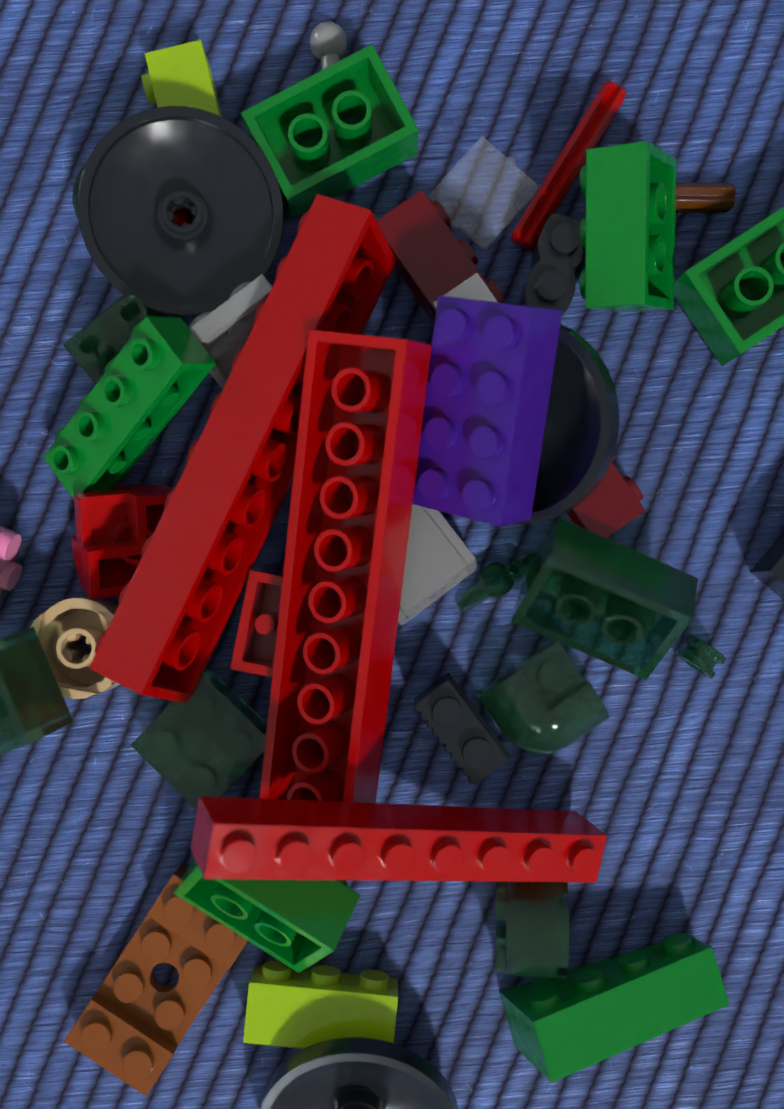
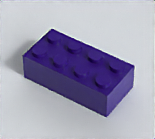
[413,296,563,527]

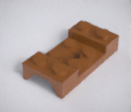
[64,864,248,1096]

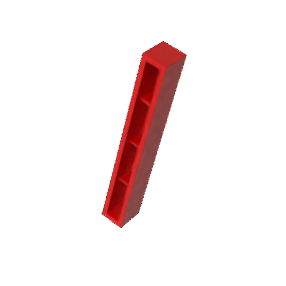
[190,796,607,883]

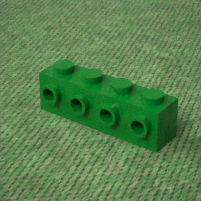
[43,316,216,500]

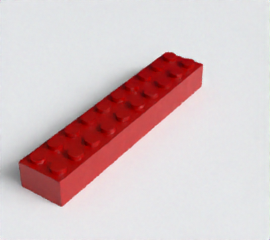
[89,194,397,704]
[259,329,432,803]

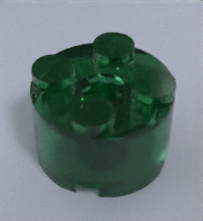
[495,882,569,979]

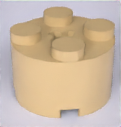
[26,598,120,699]

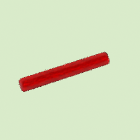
[511,81,626,251]

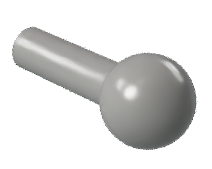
[310,21,347,70]

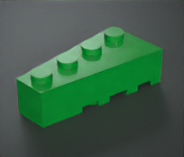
[499,933,729,1083]

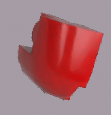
[71,484,173,600]

